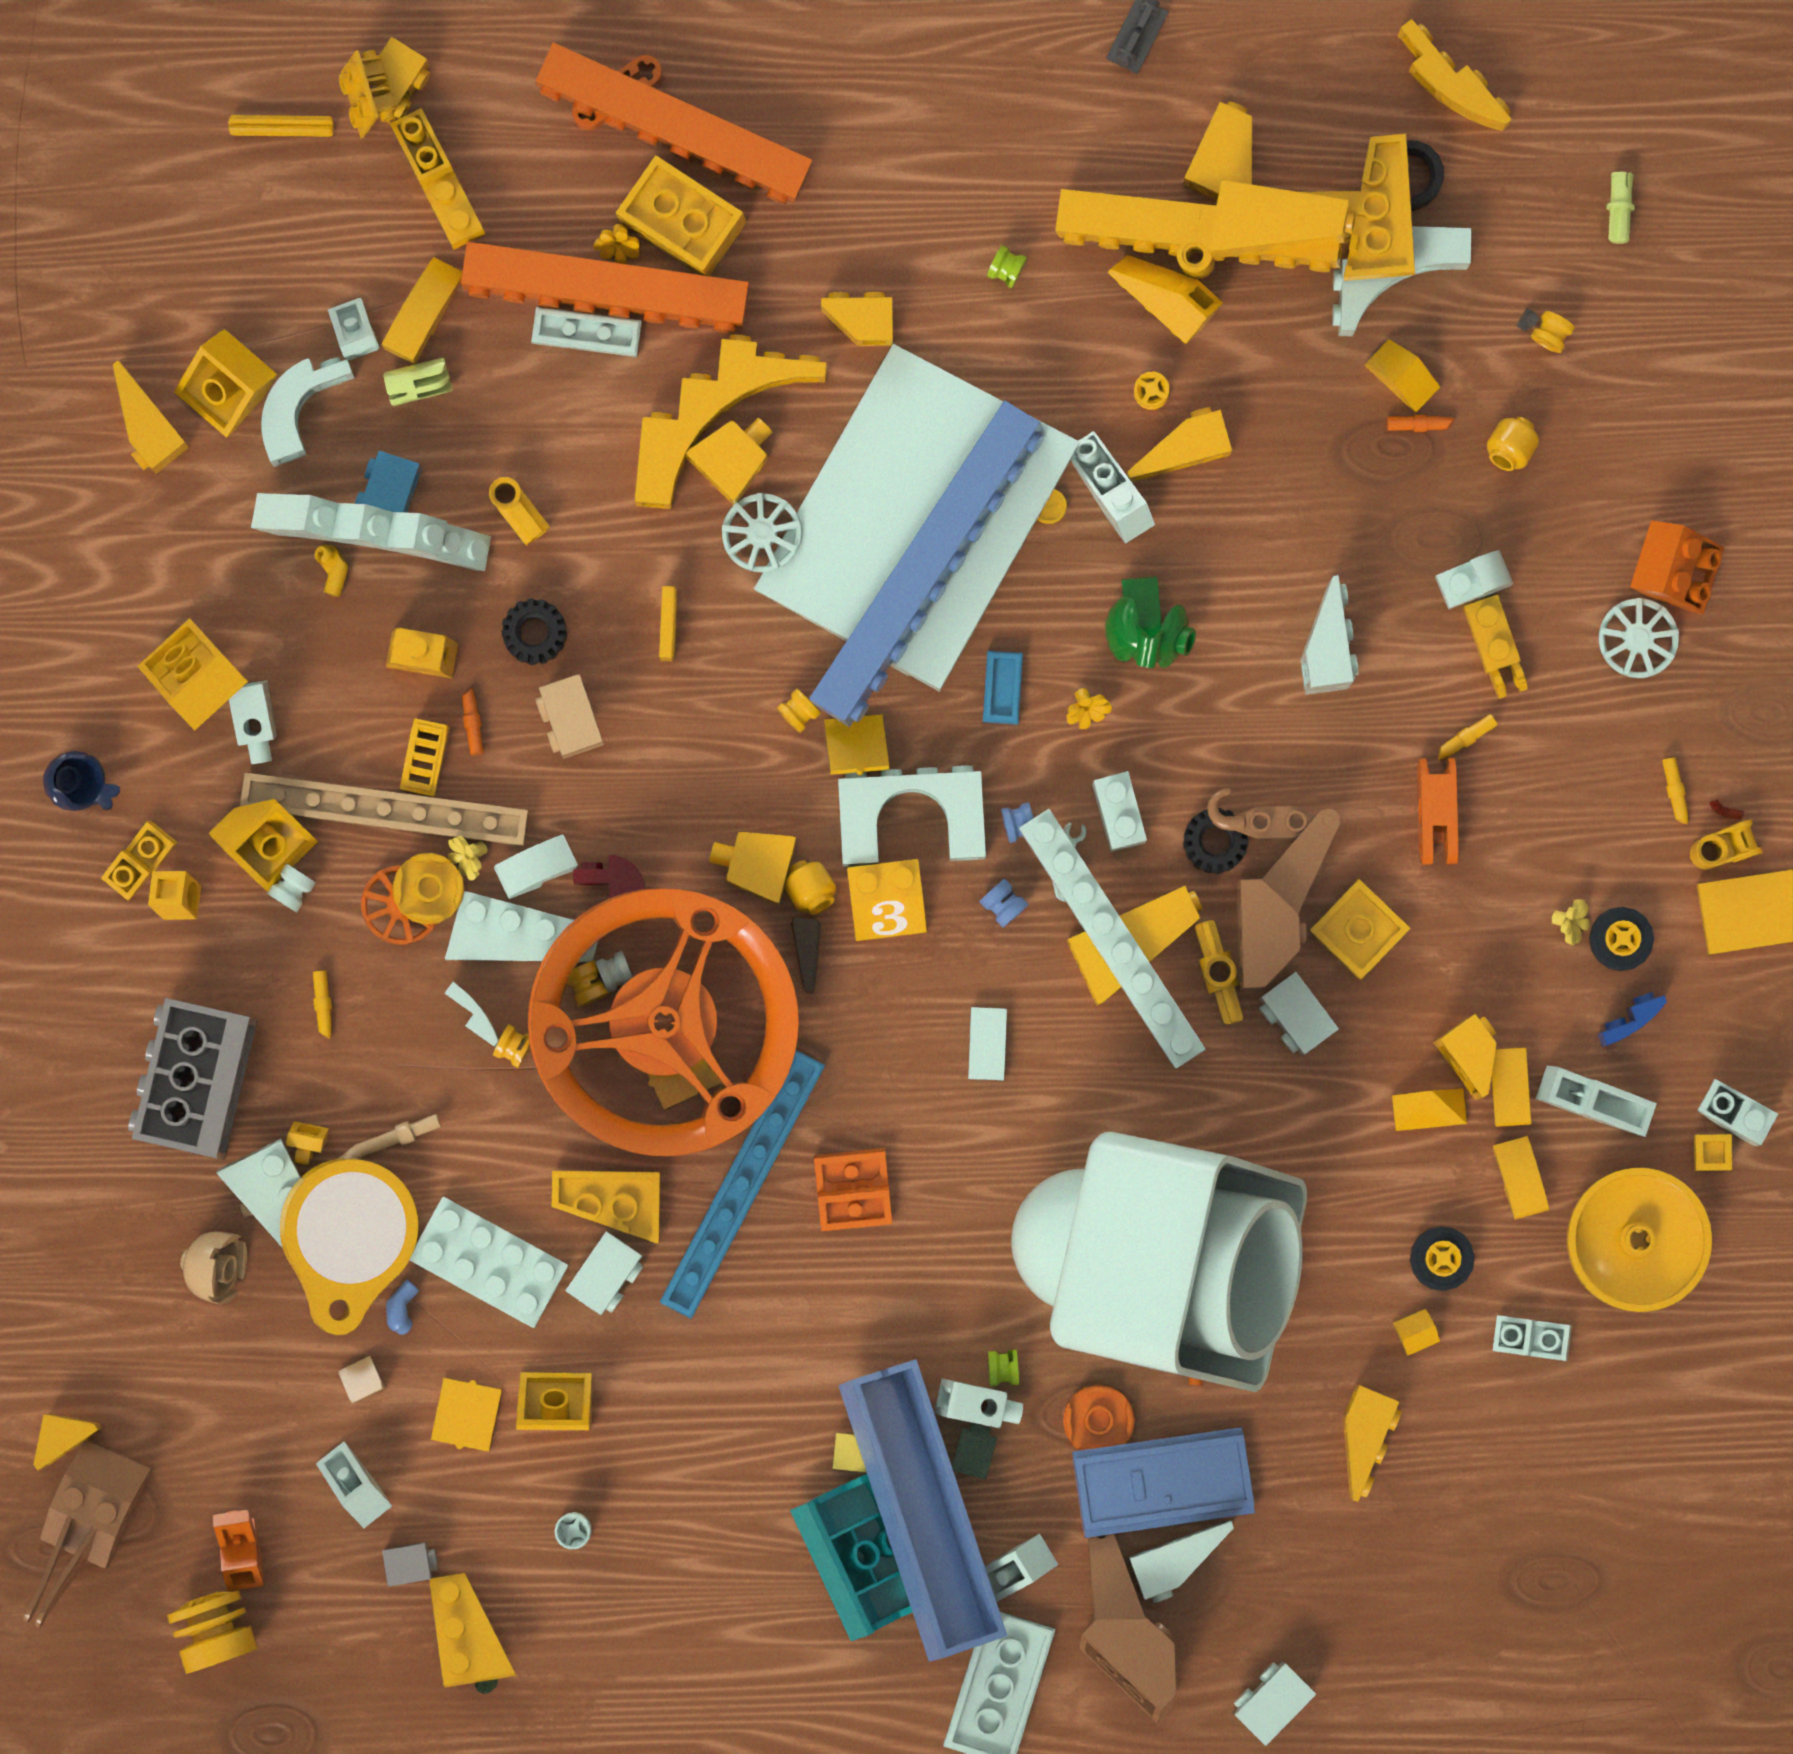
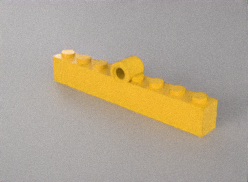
[1055,189,1343,279]

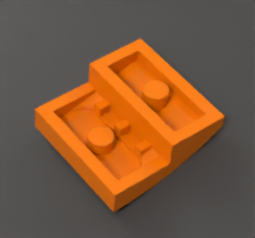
[814,1148,892,1231]

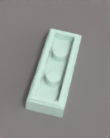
[531,307,642,357]

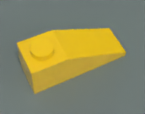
[113,361,189,474]
[1126,407,1232,482]

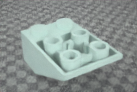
[1300,575,1359,695]

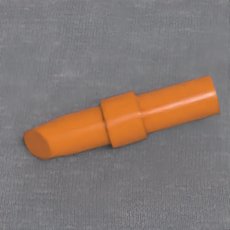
[1386,414,1455,432]
[462,687,484,756]

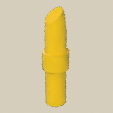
[1438,714,1498,760]
[1662,757,1689,825]
[313,971,332,1039]

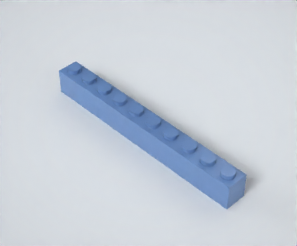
[809,400,1044,728]

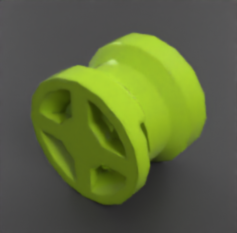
[987,245,1027,289]
[988,1349,1019,1387]

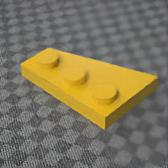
[552,1171,660,1244]
[429,1573,517,1687]

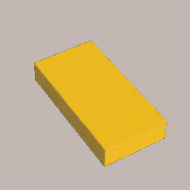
[659,586,678,662]

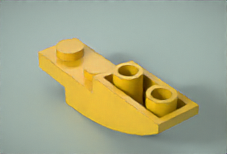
[1397,19,1512,131]
[390,108,485,250]

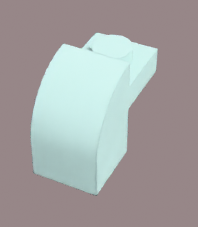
[1435,550,1514,609]

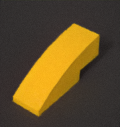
[382,257,462,364]

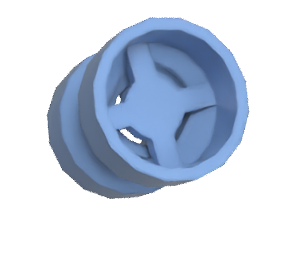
[979,879,1029,928]

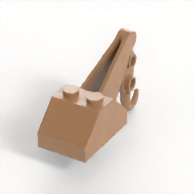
[1207,788,1341,992]

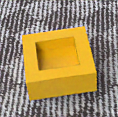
[1694,1134,1732,1171]

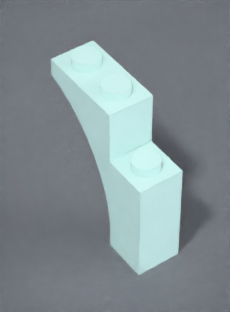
[1332,226,1471,336]

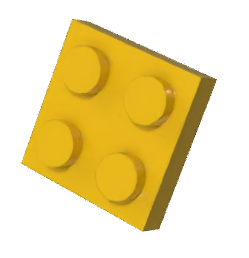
[1309,879,1411,980]

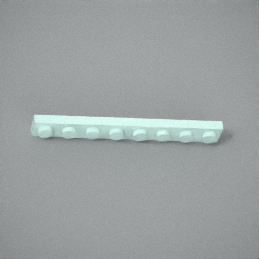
[1019,809,1206,1069]

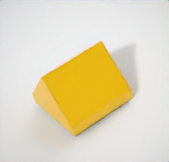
[1393,1309,1440,1356]

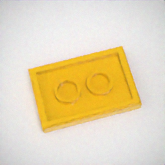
[1696,870,1793,955]

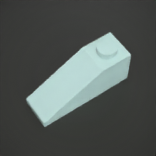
[1128,1520,1234,1603]

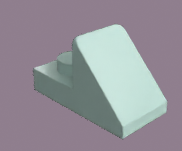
[328,298,379,360]

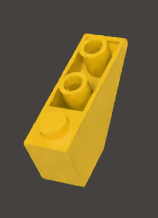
[1108,255,1223,344]
[1343,1384,1402,1502]

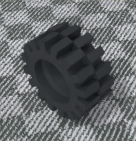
[501,598,567,665]
[1183,808,1249,874]

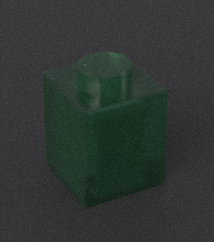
[952,1423,997,1480]

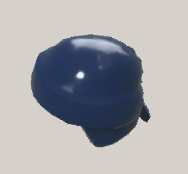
[43,751,120,811]

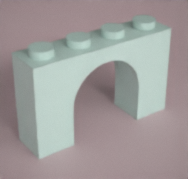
[838,765,986,867]

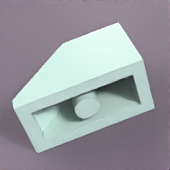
[316,1442,392,1528]
[985,1534,1059,1602]

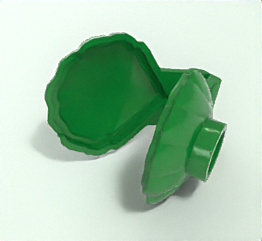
[1105,596,1196,668]

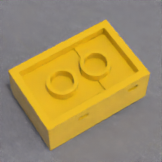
[616,155,747,276]
[137,618,248,731]

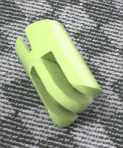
[383,357,453,406]

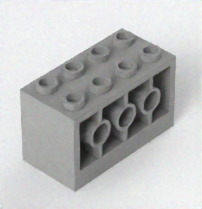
[128,998,257,1160]

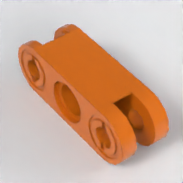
[1417,758,1458,865]

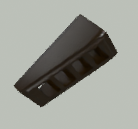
[791,918,821,993]

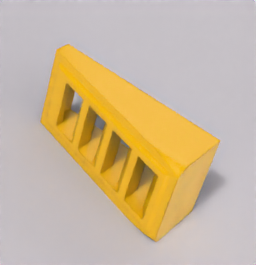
[400,718,450,797]

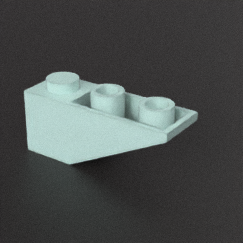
[1071,431,1155,544]

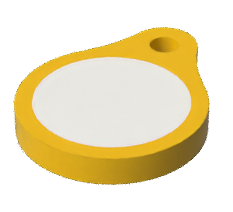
[280,1158,418,1335]

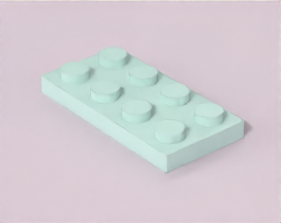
[410,1196,569,1328]

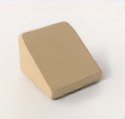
[338,1355,386,1404]

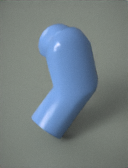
[386,1279,420,1335]

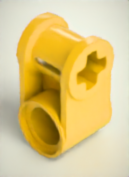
[1690,819,1763,870]

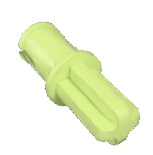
[1606,172,1635,244]

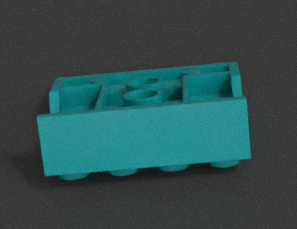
[790,1473,912,1641]

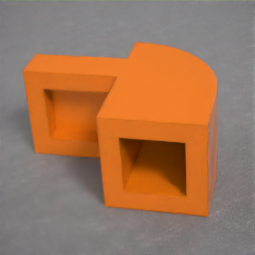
[212,1510,264,1592]

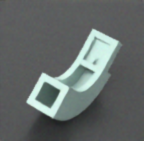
[261,358,355,467]

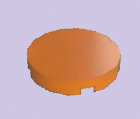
[1063,1384,1135,1451]

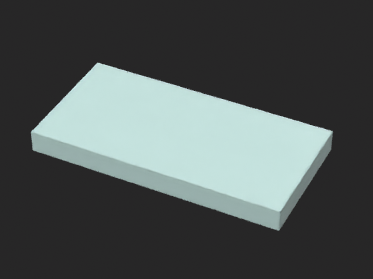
[943,1611,1056,1754]

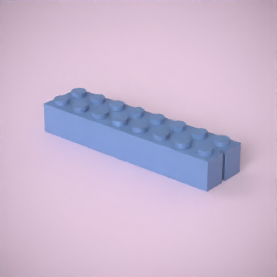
[838,1359,1007,1662]

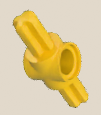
[1195,920,1244,1025]

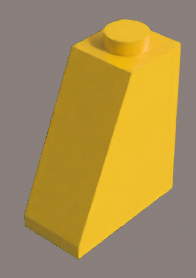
[1182,101,1252,201]

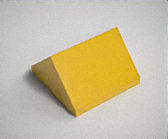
[516,1372,592,1430]

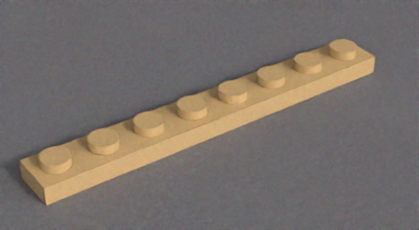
[240,773,529,846]

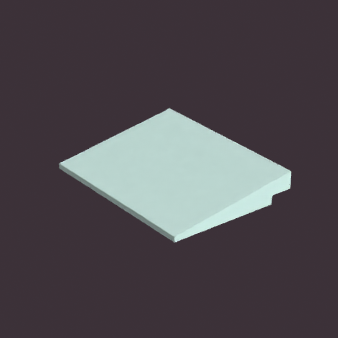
[754,344,1080,692]

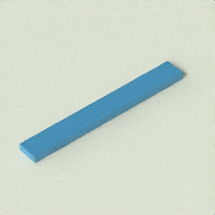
[660,1050,825,1319]

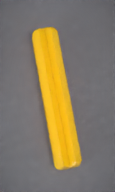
[228,115,334,137]

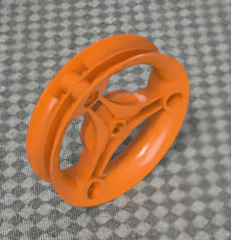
[528,888,799,1156]

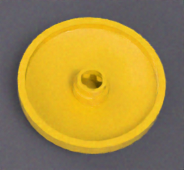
[1567,1168,1712,1312]

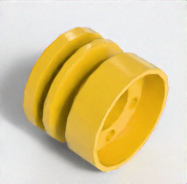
[167,1590,258,1674]

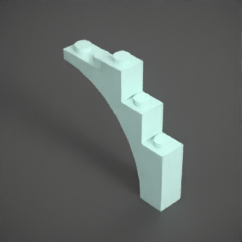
[251,493,491,571]

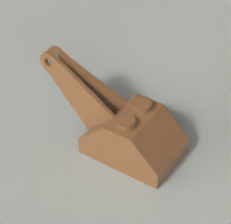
[23,1439,153,1628]
[1079,1534,1176,1724]

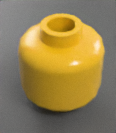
[1487,417,1539,471]
[784,860,836,915]

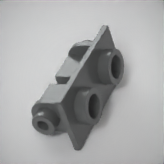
[1106,0,1169,74]

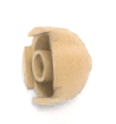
[180,1231,248,1305]

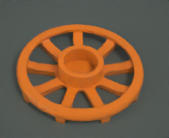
[361,865,436,945]

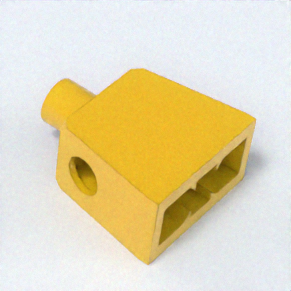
[685,418,773,505]
[386,628,459,679]
[709,832,796,905]

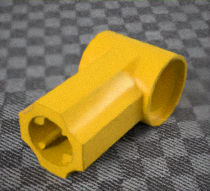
[489,477,551,546]

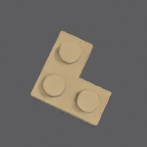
[535,674,604,759]

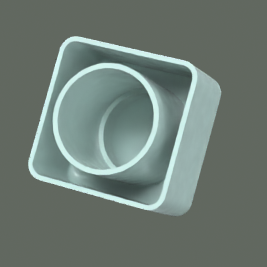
[1011,1132,1307,1392]

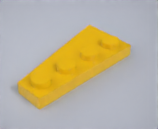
[1343,134,1416,281]

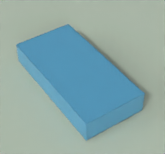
[983,651,1023,725]

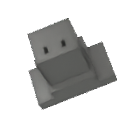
[1516,308,1539,332]

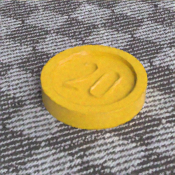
[1037,489,1067,524]

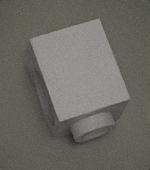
[382,1542,438,1587]

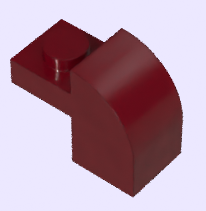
[573,855,646,898]

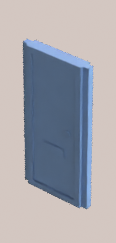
[1072,1427,1255,1538]

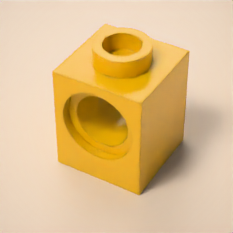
[148,871,201,920]

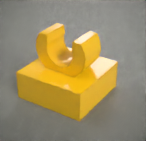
[286,1121,329,1165]

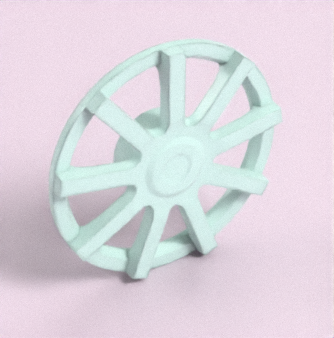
[722,493,802,572]
[1599,598,1679,678]

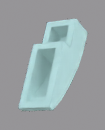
[1536,1065,1657,1137]

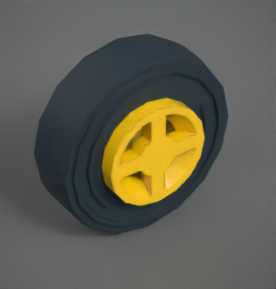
[1589,907,1654,971]
[1410,1226,1475,1291]

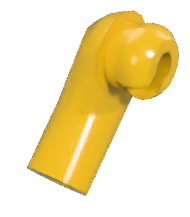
[314,544,348,597]

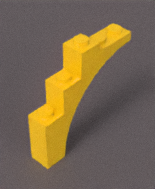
[635,334,827,509]

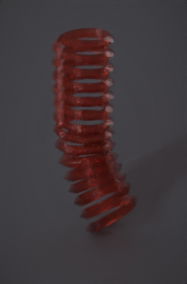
[1709,800,1744,820]

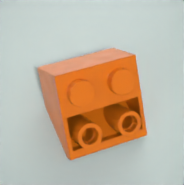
[1630,520,1725,615]

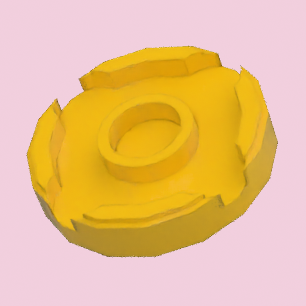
[392,853,464,925]

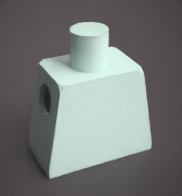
[229,680,277,764]
[934,1378,1023,1428]

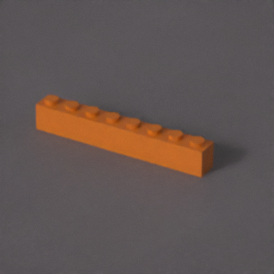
[535,42,812,204]
[461,242,749,334]

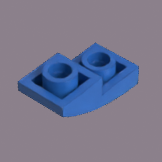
[1598,992,1667,1047]

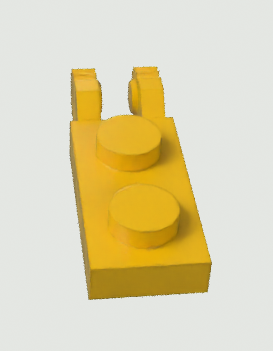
[1463,595,1528,699]

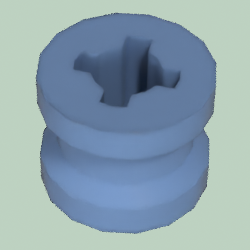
[1001,802,1033,843]

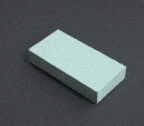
[968,1007,1007,1081]

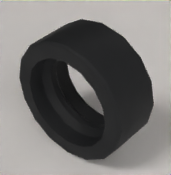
[1407,140,1444,211]

